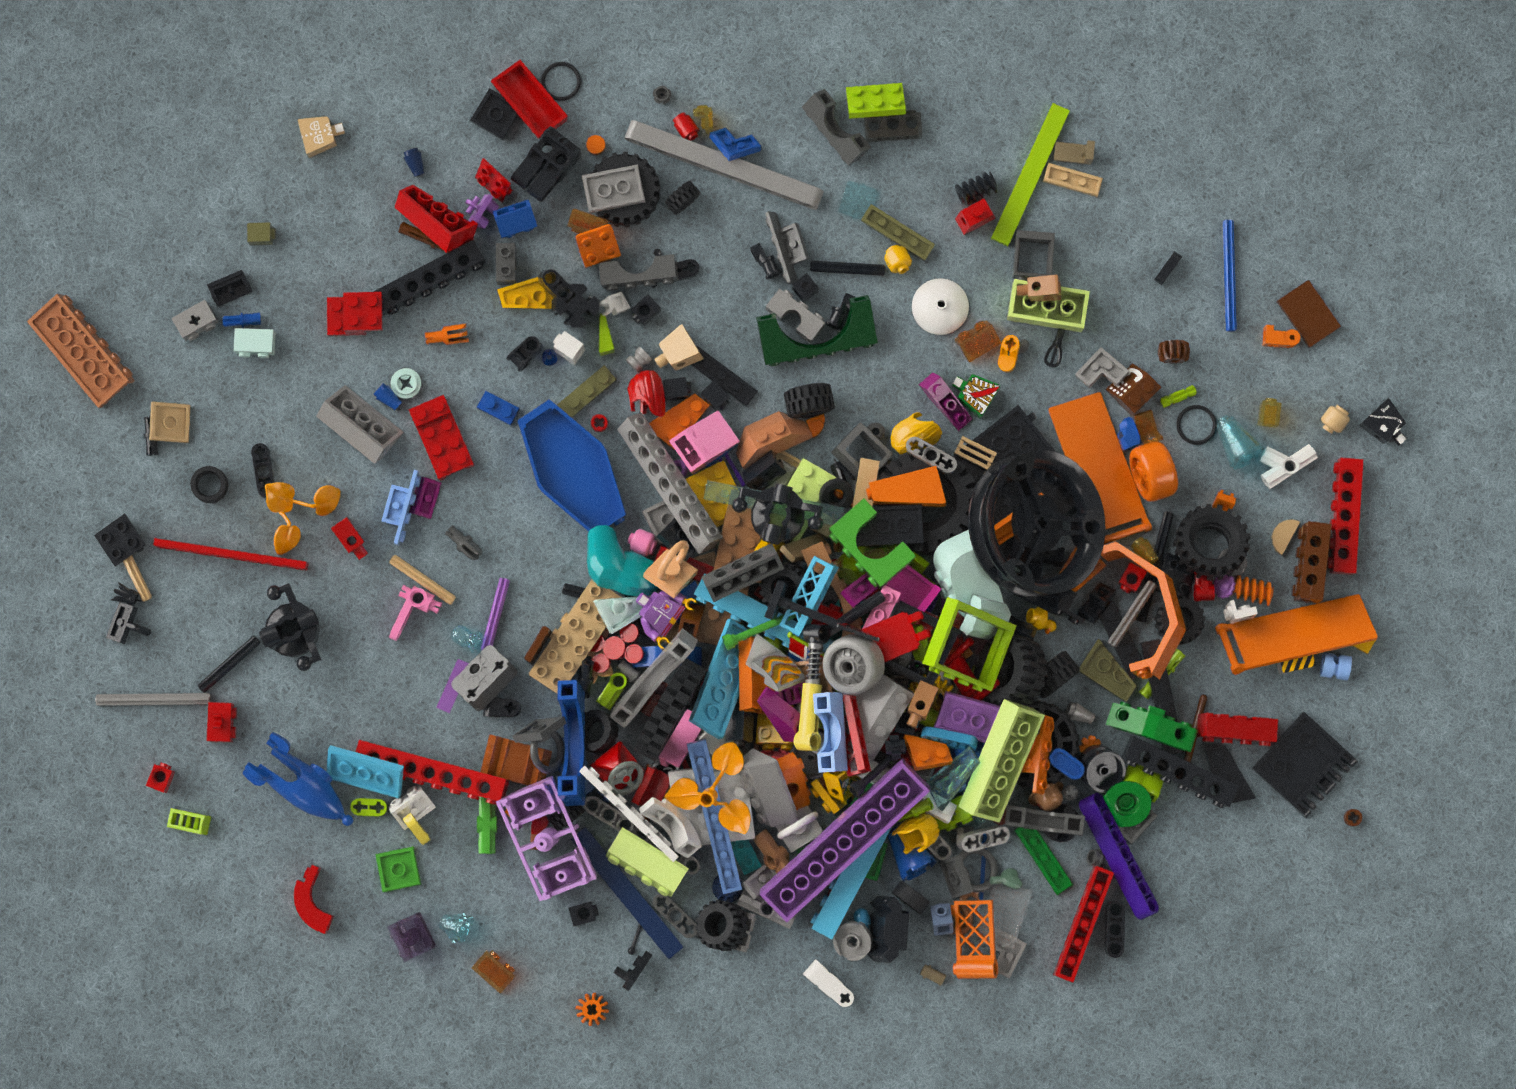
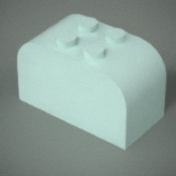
[933,530,1004,618]

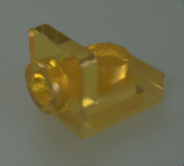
[693,105,713,134]

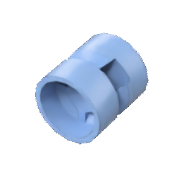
[1320,652,1352,681]

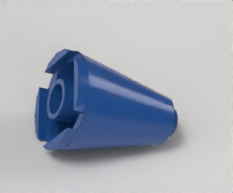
[888,826,936,882]

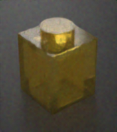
[1257,398,1282,428]

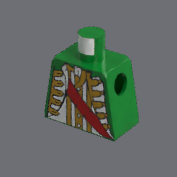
[952,374,1000,419]

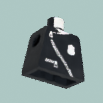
[1359,398,1407,446]

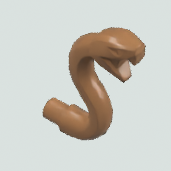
[951,891,984,936]

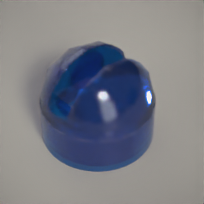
[542,349,558,366]

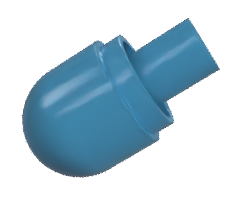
[854,908,871,930]

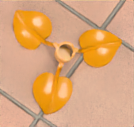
[265,482,340,555]
[664,742,751,834]

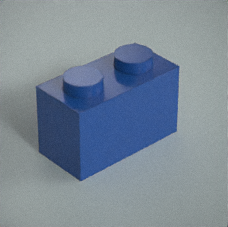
[493,199,537,238]

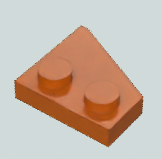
[903,735,953,771]

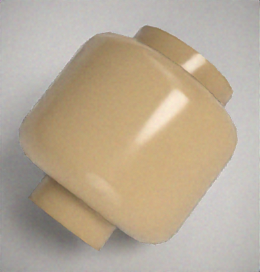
[1321,405,1350,434]

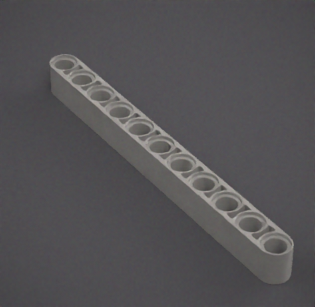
[625,120,824,210]

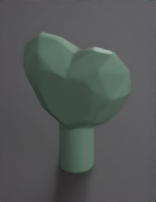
[990,868,1022,889]

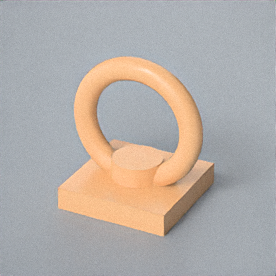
[643,540,698,598]

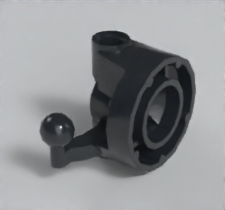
[732,484,823,545]
[259,583,321,671]

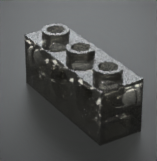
[863,110,922,142]

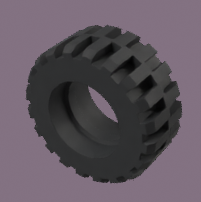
[974,634,1047,706]

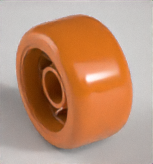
[1129,441,1178,502]

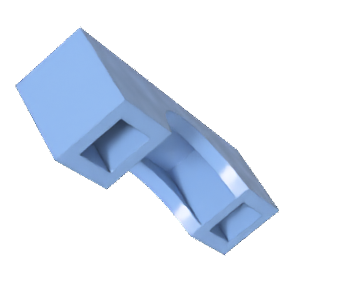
[813,692,848,773]

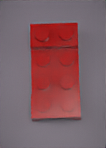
[408,394,475,481]

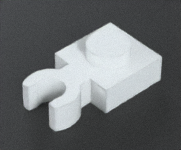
[599,292,630,316]

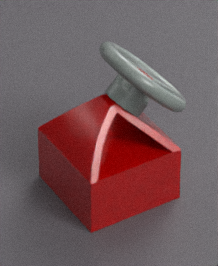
[590,741,645,795]

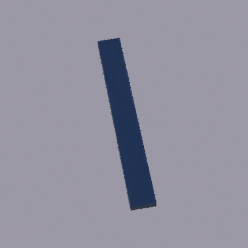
[571,827,683,959]

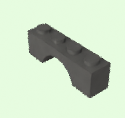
[802,89,871,165]
[599,254,679,291]
[1005,805,1085,837]

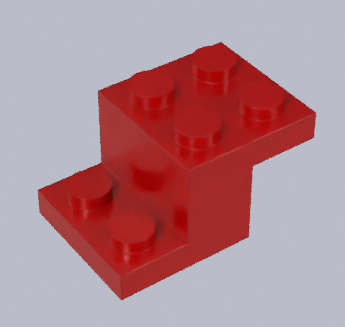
[327,292,383,336]

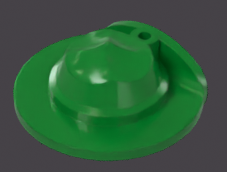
[1103,781,1152,827]

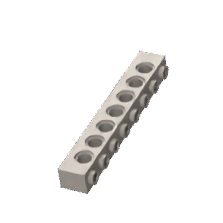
[617,412,723,554]

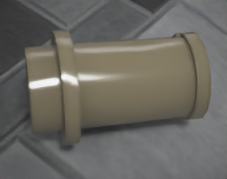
[920,964,946,986]

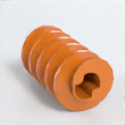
[1231,575,1274,606]

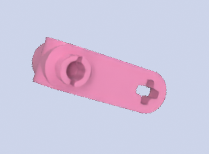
[389,585,442,641]

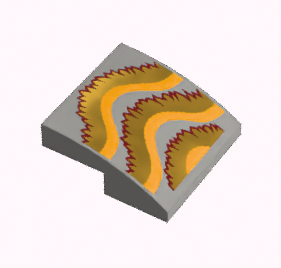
[751,651,805,692]

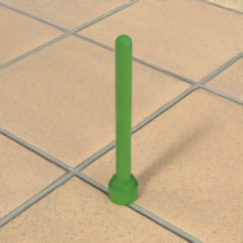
[722,605,806,651]

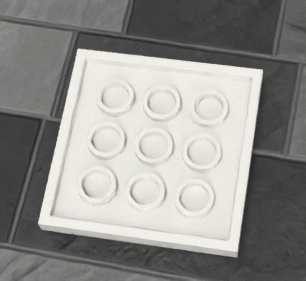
[668,766,755,846]

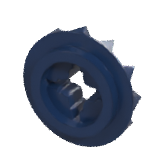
[712,875,743,903]

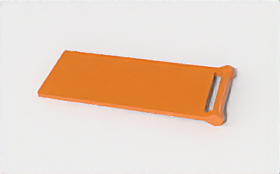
[1048,392,1152,545]
[1215,594,1378,675]

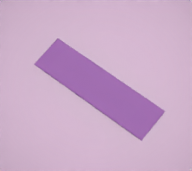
[436,659,469,713]

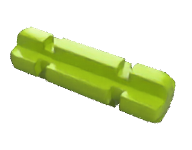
[1160,385,1197,408]

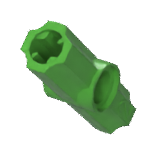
[477,797,498,854]

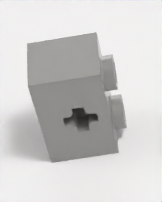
[171,300,219,341]

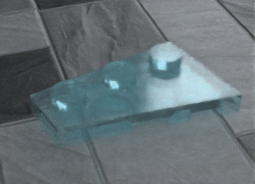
[926,746,981,811]

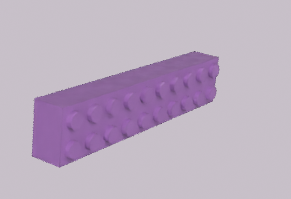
[760,758,930,922]

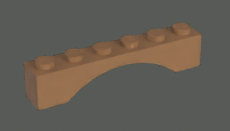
[801,541,864,637]

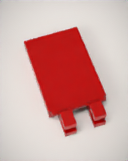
[852,611,932,662]

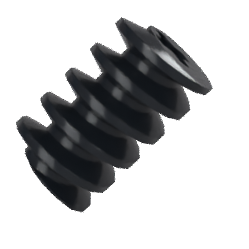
[955,171,998,206]

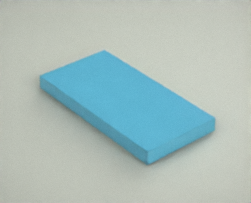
[327,745,404,799]

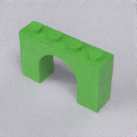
[829,498,916,589]

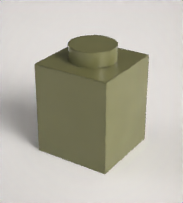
[247,222,276,245]

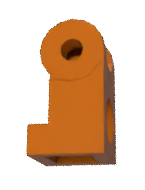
[1262,325,1301,348]

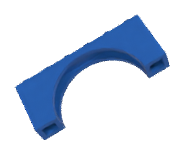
[558,680,585,806]

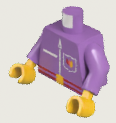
[636,591,698,650]

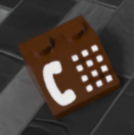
[1105,363,1162,417]

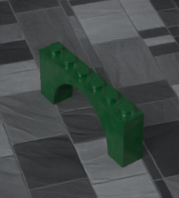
[756,295,878,366]

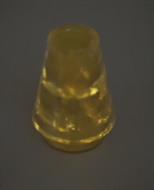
[1131,537,1158,565]

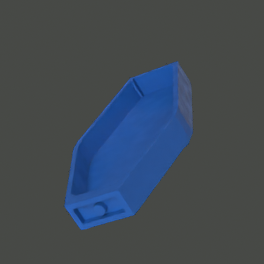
[517,399,627,531]

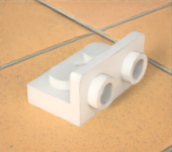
[1223,600,1258,624]
[388,784,436,830]

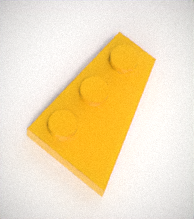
[497,274,553,309]

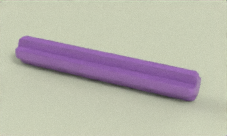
[481,578,510,650]

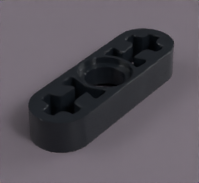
[251,443,275,498]

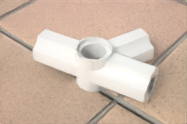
[1260,444,1318,489]

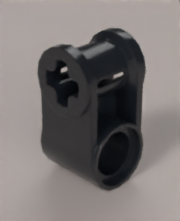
[506,336,542,372]
[483,697,521,717]

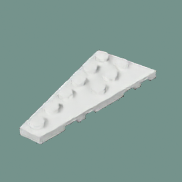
[579,766,679,862]

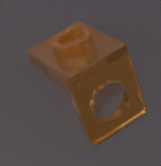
[1133,409,1163,444]

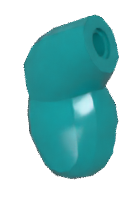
[587,525,660,597]

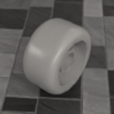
[823,634,885,695]

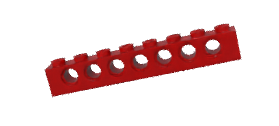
[356,740,510,805]

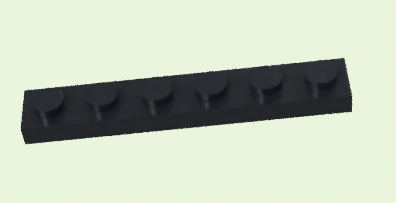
[1140,639,1184,754]

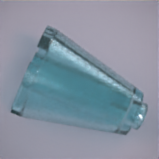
[1216,415,1265,470]

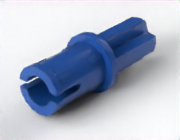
[222,312,261,328]

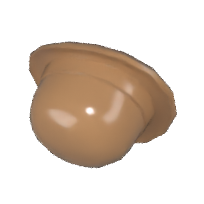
[1028,781,1064,811]

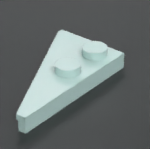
[593,596,650,634]

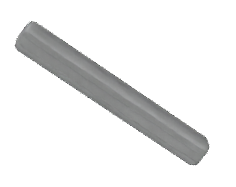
[1108,580,1157,647]

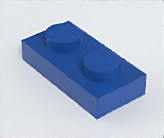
[477,391,520,426]

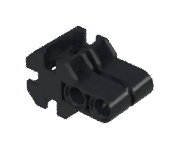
[511,126,581,202]
[538,269,599,328]

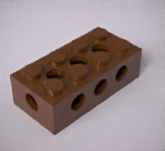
[1291,521,1331,604]

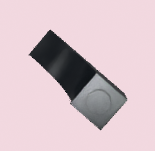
[695,696,754,747]

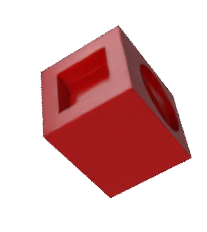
[1117,562,1147,594]
[146,762,175,793]

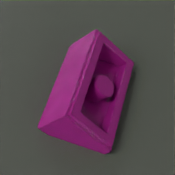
[409,477,441,519]

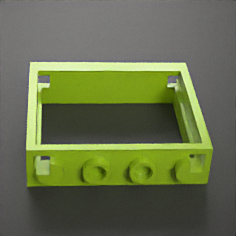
[922,597,1016,692]

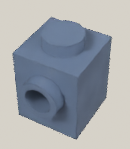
[930,903,953,936]

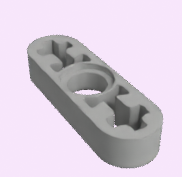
[906,437,957,474]
[957,825,1010,852]

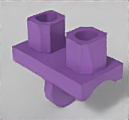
[465,194,499,229]

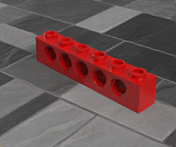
[1327,457,1364,575]
[1053,866,1114,983]

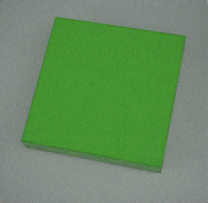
[375,846,421,892]

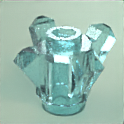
[439,913,474,943]

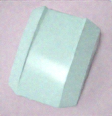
[960,594,1011,640]

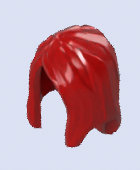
[628,370,666,417]

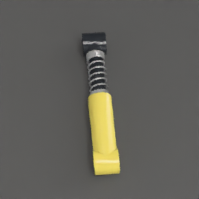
[794,624,830,751]

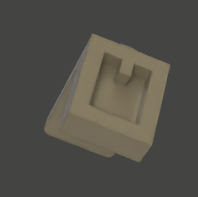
[1054,140,1095,165]

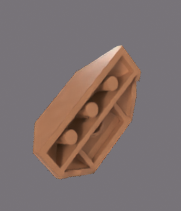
[736,411,813,469]

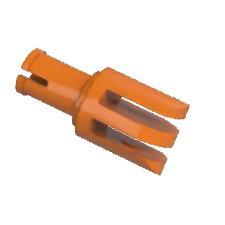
[425,323,469,345]

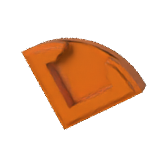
[806,414,825,439]

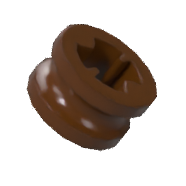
[1344,809,1362,826]

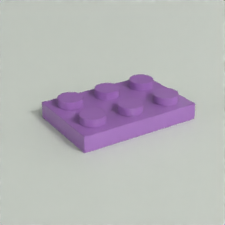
[934,691,1001,743]

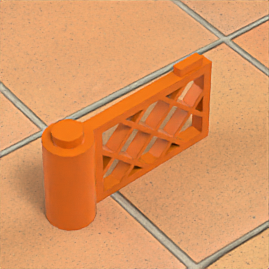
[951,900,998,979]

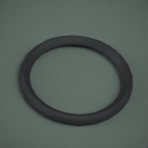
[541,62,581,101]
[1177,405,1217,445]

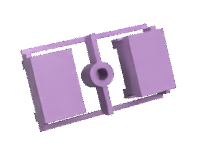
[496,776,597,901]

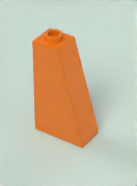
[866,466,946,507]
[739,636,775,715]

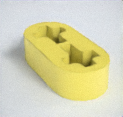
[403,813,431,845]

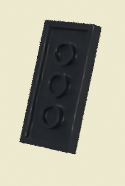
[844,504,924,547]

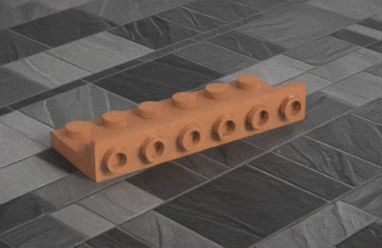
[27,294,135,408]

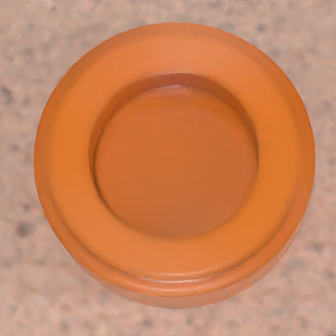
[586,135,605,155]

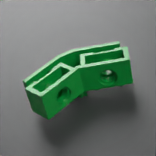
[1106,702,1198,752]

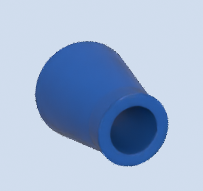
[374,383,402,411]

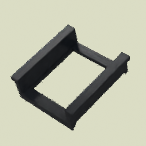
[885,600,963,686]

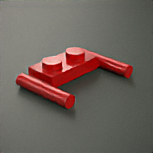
[944,637,1000,701]

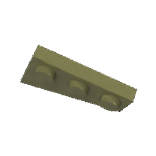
[1079,638,1137,702]

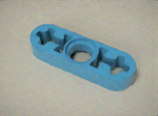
[921,727,978,751]

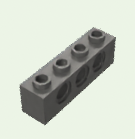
[701,543,784,602]

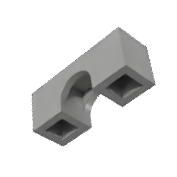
[766,288,825,344]

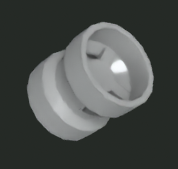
[626,347,652,373]

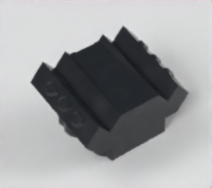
[867,896,909,963]

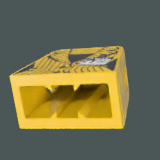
[823,771,861,805]

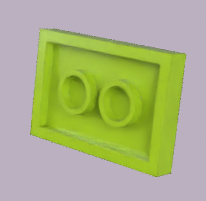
[846,83,906,119]

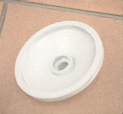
[912,278,969,335]

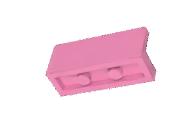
[659,709,702,768]

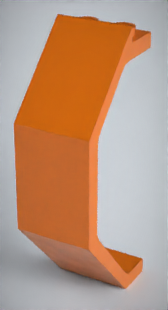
[1101,542,1186,680]

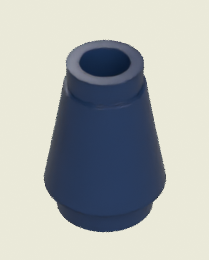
[403,147,425,177]

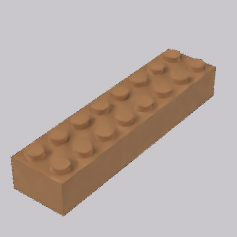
[698,490,760,646]

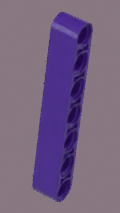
[1079,792,1159,920]

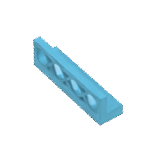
[779,556,839,636]

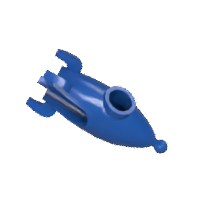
[243,732,353,826]

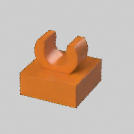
[1212,490,1236,512]

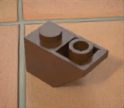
[677,603,705,645]

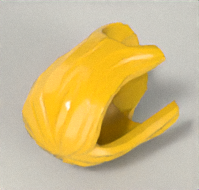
[890,412,942,454]
[892,812,940,854]

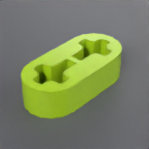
[350,798,388,817]

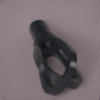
[1044,328,1065,368]

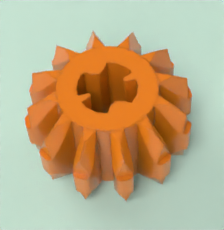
[576,993,609,1026]

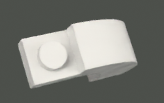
[639,797,702,858]

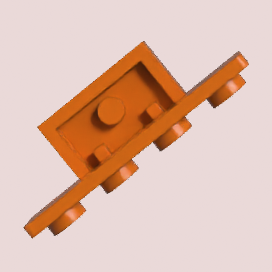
[1021,716,1054,795]

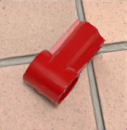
[1193,572,1215,602]

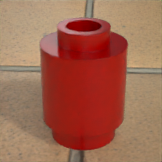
[673,112,700,141]

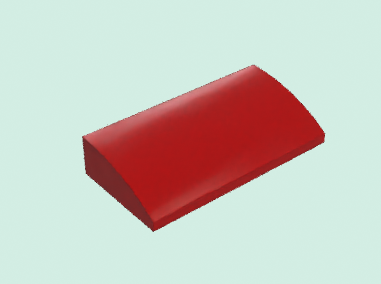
[491,60,568,139]

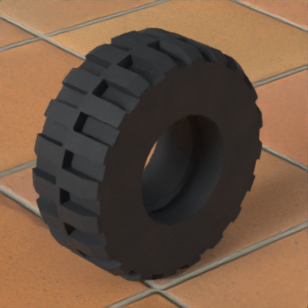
[1016,701,1080,788]

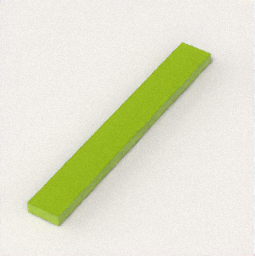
[991,103,1070,247]

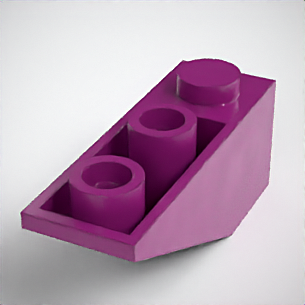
[918,372,973,431]
[757,687,800,742]

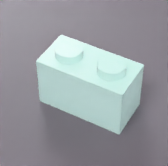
[234,328,276,358]

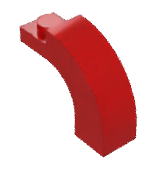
[294,865,334,934]

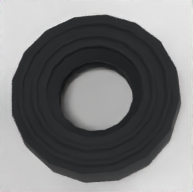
[819,478,854,513]

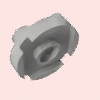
[833,921,873,961]

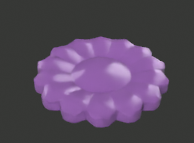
[1214,575,1236,599]

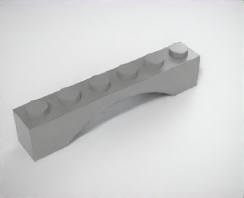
[610,628,698,728]

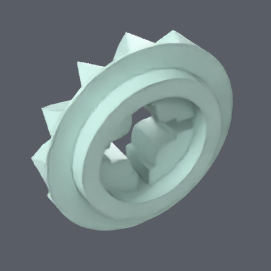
[391,368,421,399]

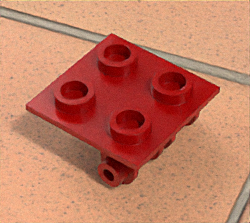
[475,158,513,203]

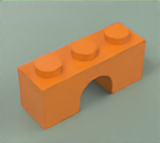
[776,752,811,810]

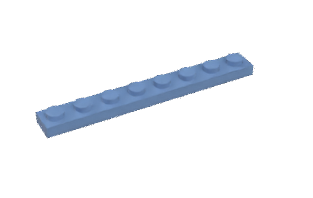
[687,739,742,894]

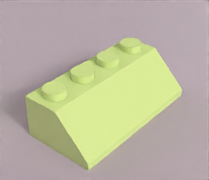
[606,827,689,897]

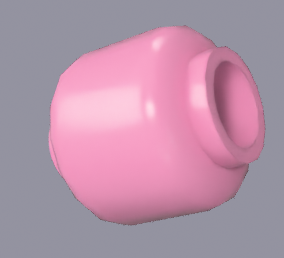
[628,529,657,557]

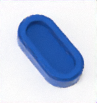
[1049,748,1085,780]

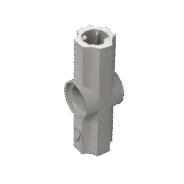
[737,889,797,929]

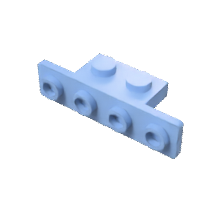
[382,470,421,546]

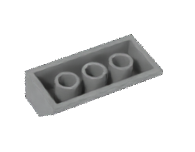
[316,385,404,464]
[739,749,800,827]

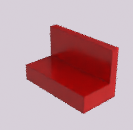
[631,767,670,805]

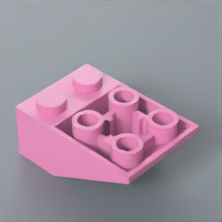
[669,411,740,474]

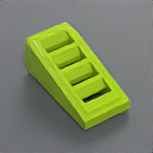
[599,314,615,356]
[167,808,211,835]

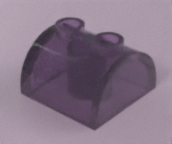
[387,912,437,963]

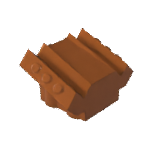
[480,734,552,786]

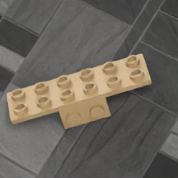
[529,579,622,694]

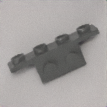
[765,211,809,284]

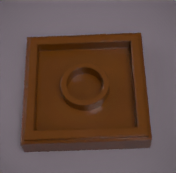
[524,626,552,665]

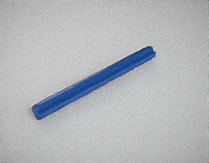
[1223,220,1237,332]

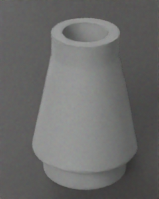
[1065,702,1095,724]

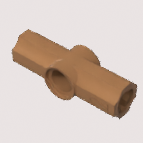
[753,829,789,873]

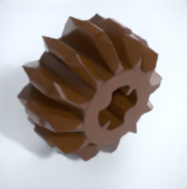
[1158,340,1190,364]

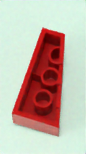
[394,185,478,253]
[1196,712,1278,746]

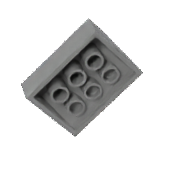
[822,674,914,761]

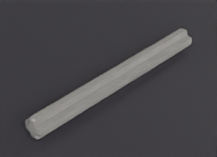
[95,693,211,706]

